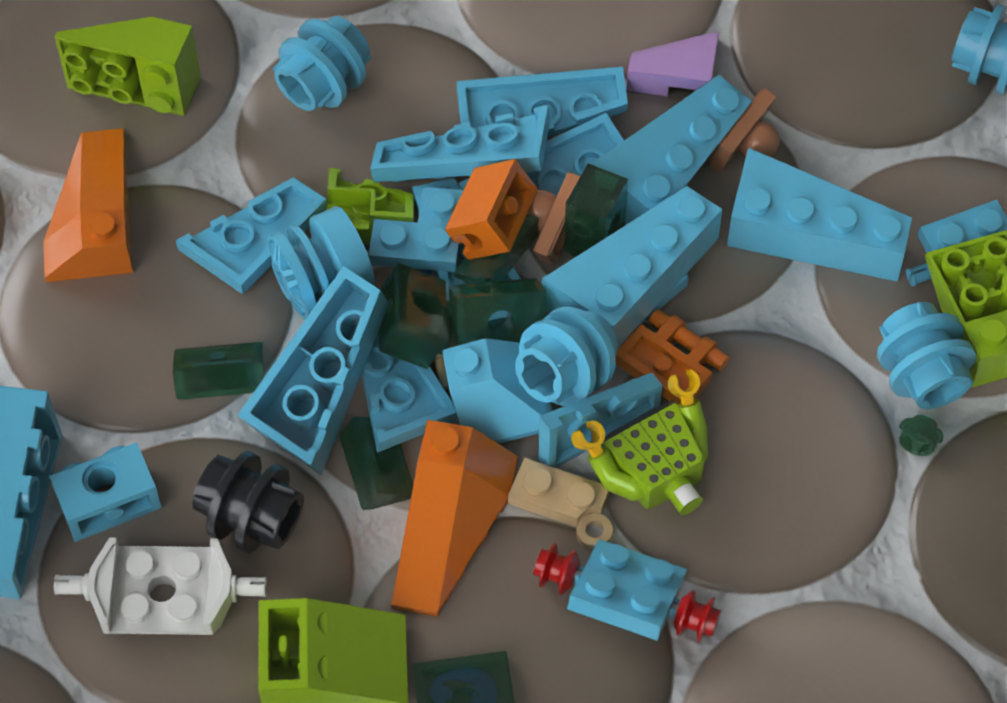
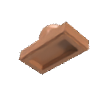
[709,88,780,173]
[524,172,588,266]

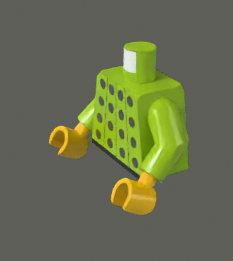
[571,370,709,515]

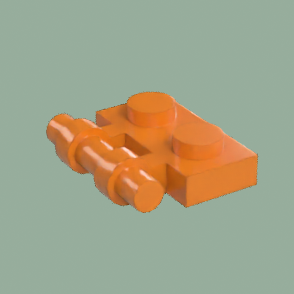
[615,309,730,406]

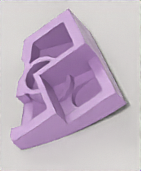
[627,33,719,97]

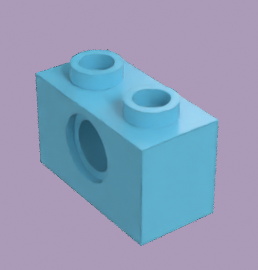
[49,442,162,542]

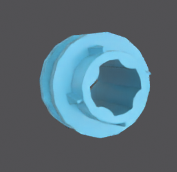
[951,4,1007,96]
[272,16,372,111]
[876,302,977,410]
[515,306,618,406]

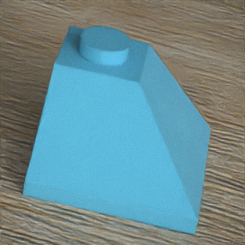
[442,338,553,444]

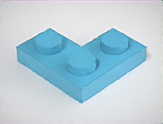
[368,187,463,272]

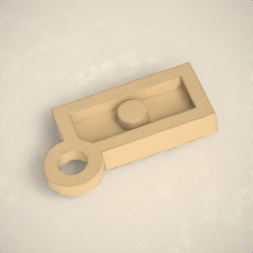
[508,458,613,550]

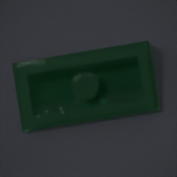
[454,214,538,296]
[172,342,265,400]
[340,417,413,510]

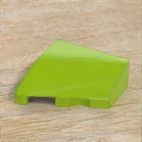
[326,168,413,244]

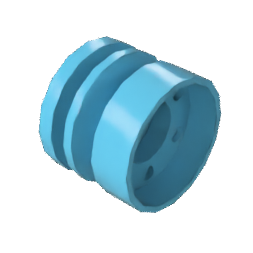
[267,206,376,320]

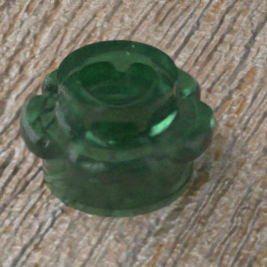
[899,415,944,456]

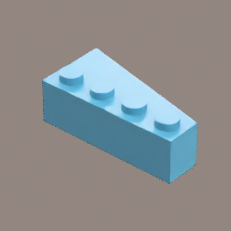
[581,75,752,224]
[727,148,912,282]
[542,186,722,348]
[237,266,389,475]
[0,386,63,599]

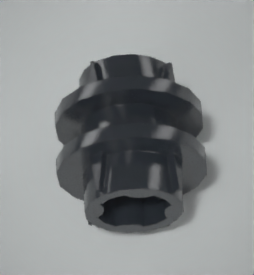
[192,451,304,553]

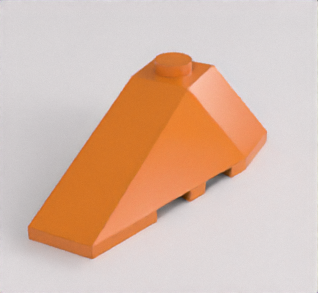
[43,128,133,282]
[391,420,518,617]

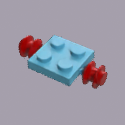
[533,539,721,643]

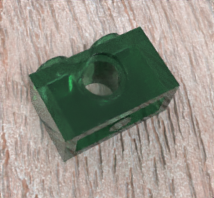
[564,163,628,258]
[379,262,451,369]
[449,278,546,346]

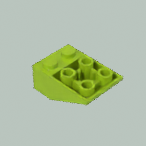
[54,16,201,116]
[925,230,1007,388]
[258,598,409,703]

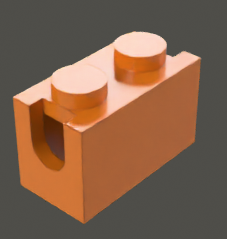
[445,159,538,260]

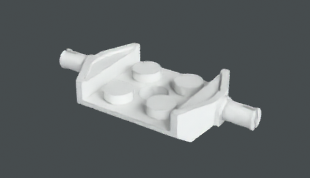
[54,537,267,635]

